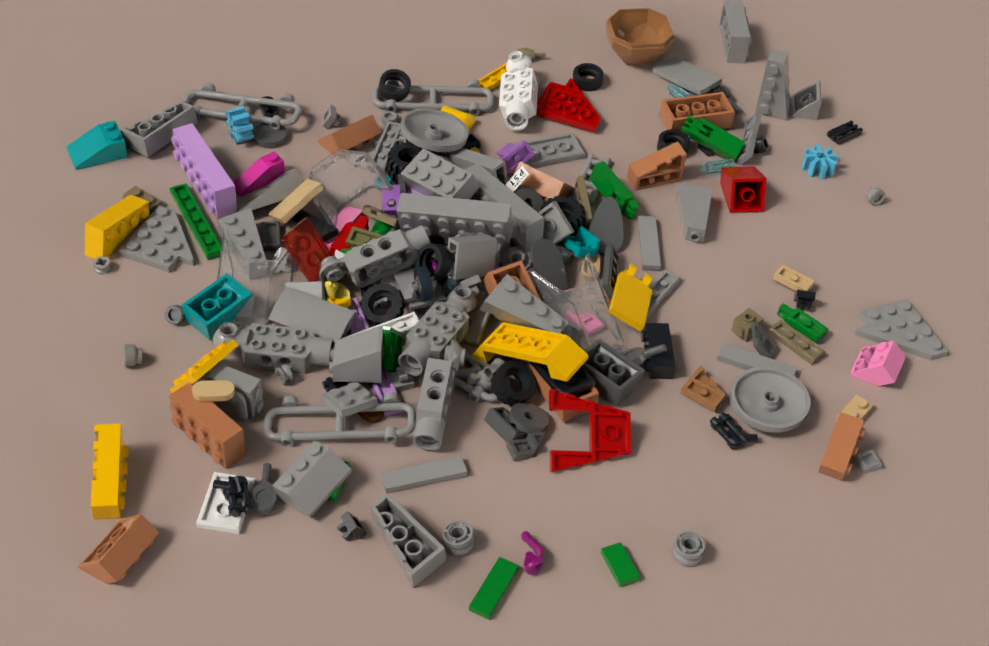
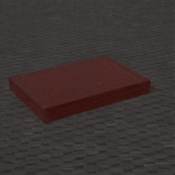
[280,217,333,282]

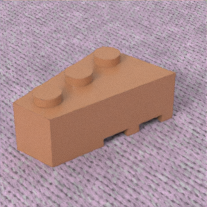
[627,142,687,191]
[818,412,865,481]

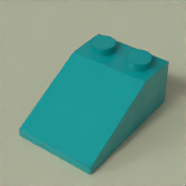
[66,121,127,170]
[182,273,252,340]

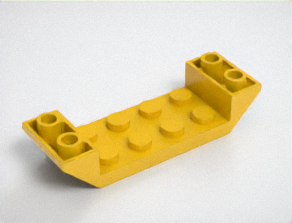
[472,322,589,382]

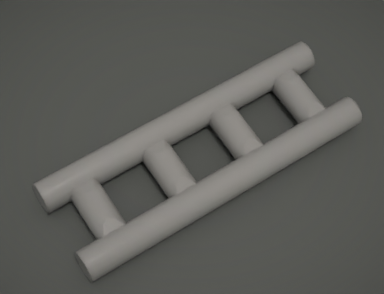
[571,153,611,205]

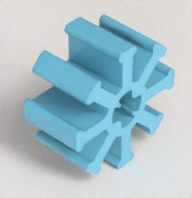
[225,106,254,144]
[801,144,839,179]

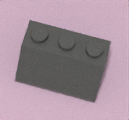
[582,339,645,406]

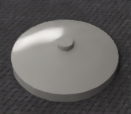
[400,109,469,152]
[730,367,811,433]

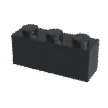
[641,323,676,379]

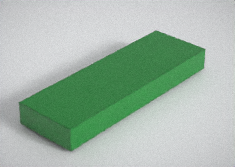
[469,556,519,620]

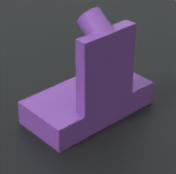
[496,140,535,175]

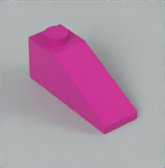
[233,151,285,197]

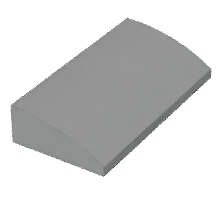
[269,287,356,345]

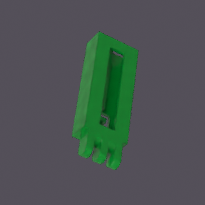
[681,116,745,162]
[589,161,639,220]

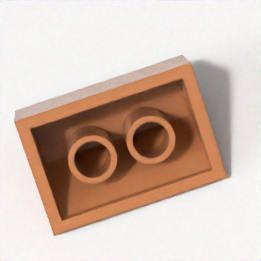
[318,114,381,156]
[513,162,575,201]
[78,514,159,583]

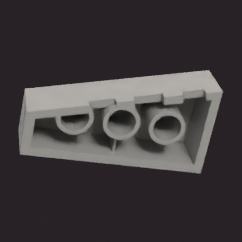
[217,208,267,281]

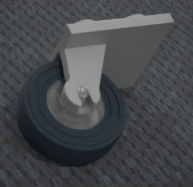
[394,266,441,302]

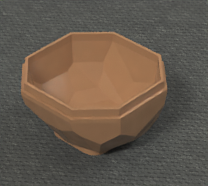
[606,8,675,65]

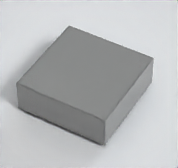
[853,449,883,474]

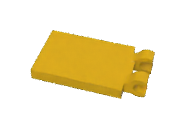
[609,263,653,331]

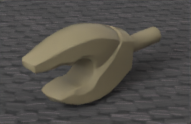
[516,48,546,61]

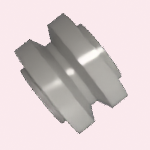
[442,520,474,556]
[672,531,705,566]

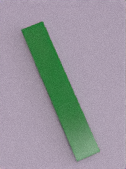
[170,183,225,260]

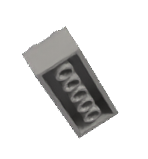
[464,163,544,252]
[396,193,513,243]

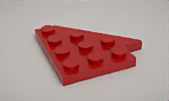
[536,78,601,132]

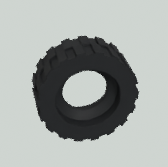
[361,283,405,326]
[491,360,537,406]

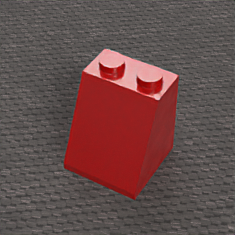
[720,166,767,213]

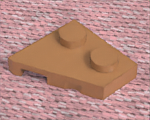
[681,366,726,412]

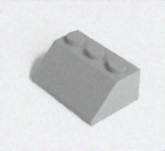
[272,440,352,518]

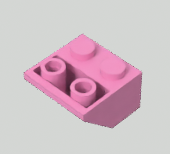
[850,340,906,386]

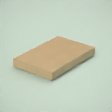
[268,178,324,224]

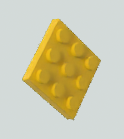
[169,339,238,393]

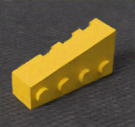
[85,195,149,259]
[91,423,129,520]

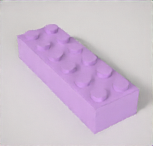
[171,123,237,219]

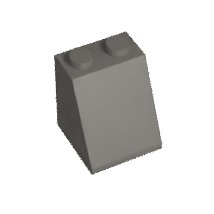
[329,326,383,383]

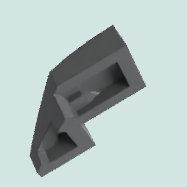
[506,431,545,461]

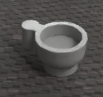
[124,344,142,367]
[467,367,495,392]

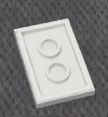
[196,472,256,534]

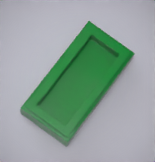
[601,542,640,587]

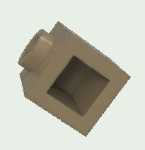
[731,308,764,342]

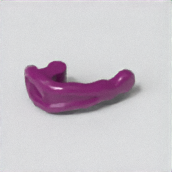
[521,531,545,575]

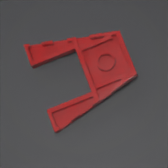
[549,389,631,472]

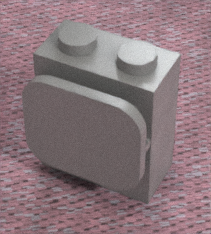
[448,233,497,280]
[207,363,264,422]

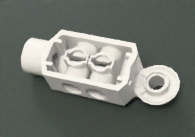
[499,51,538,131]

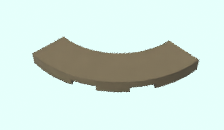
[362,205,400,227]

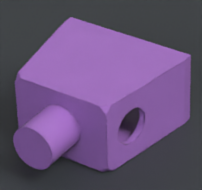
[382,185,400,227]

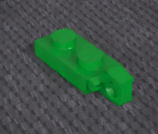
[777,303,828,343]

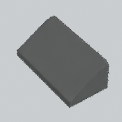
[484,407,527,443]

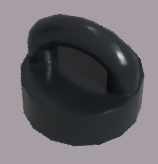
[754,136,769,154]

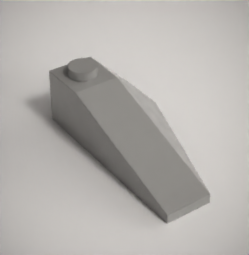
[236,168,304,213]

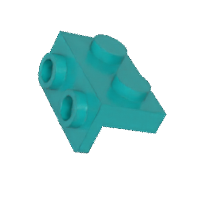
[561,226,601,258]

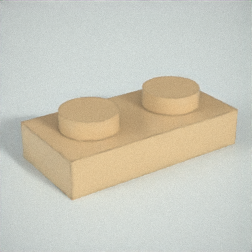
[773,264,815,291]
[835,394,874,422]

